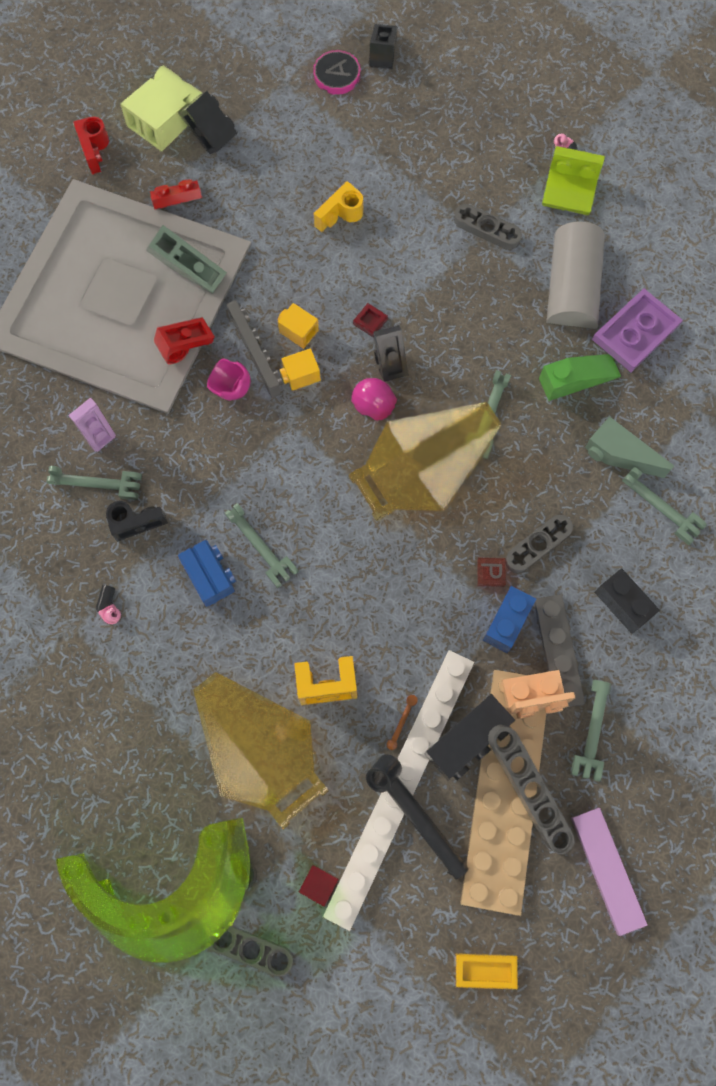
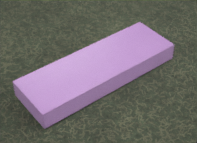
[69,398,116,452]

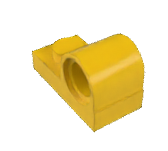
[314,181,364,232]

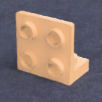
[502,670,575,719]

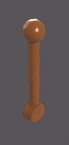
[386,695,418,750]

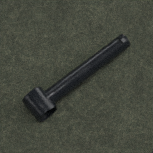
[366,754,469,879]

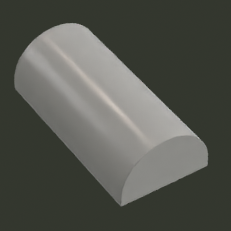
[546,222,605,329]

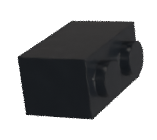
[178,91,238,154]
[594,568,661,634]

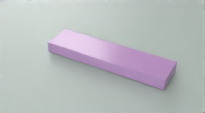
[571,808,647,936]

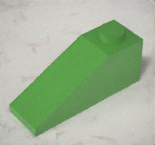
[539,354,621,401]

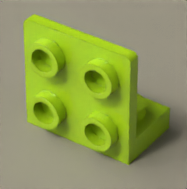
[542,146,605,215]

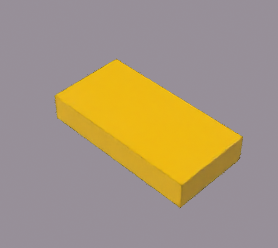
[456,954,518,989]

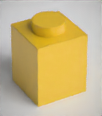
[277,303,319,349]
[279,348,321,391]

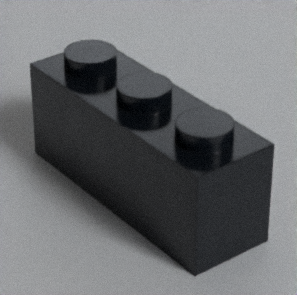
[424,693,515,781]

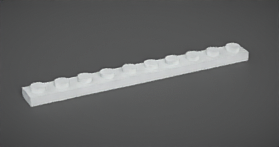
[323,650,474,931]

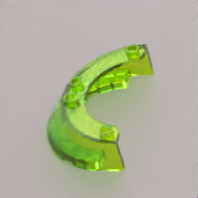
[56,818,250,963]

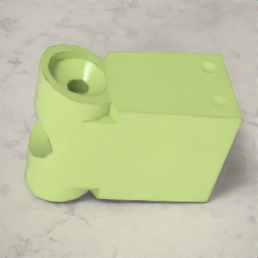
[121,65,202,152]

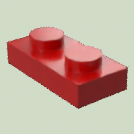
[150,179,202,210]

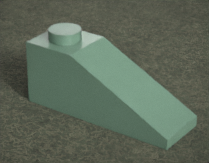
[146,225,227,294]
[585,416,674,478]

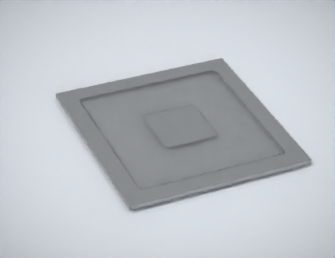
[0,179,251,414]

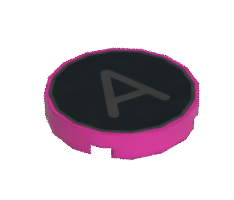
[314,50,360,94]

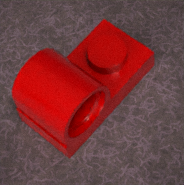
[73,116,109,175]
[154,317,215,365]

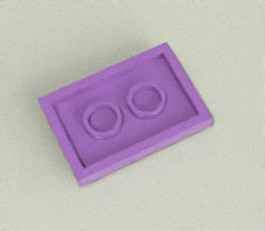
[592,288,683,372]

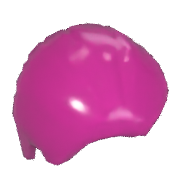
[207,358,251,401]
[351,378,397,421]

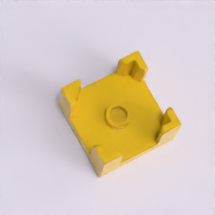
[294,656,357,705]

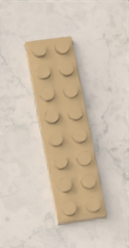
[460,670,546,916]

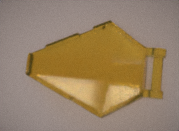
[348,402,502,521]
[193,672,329,830]

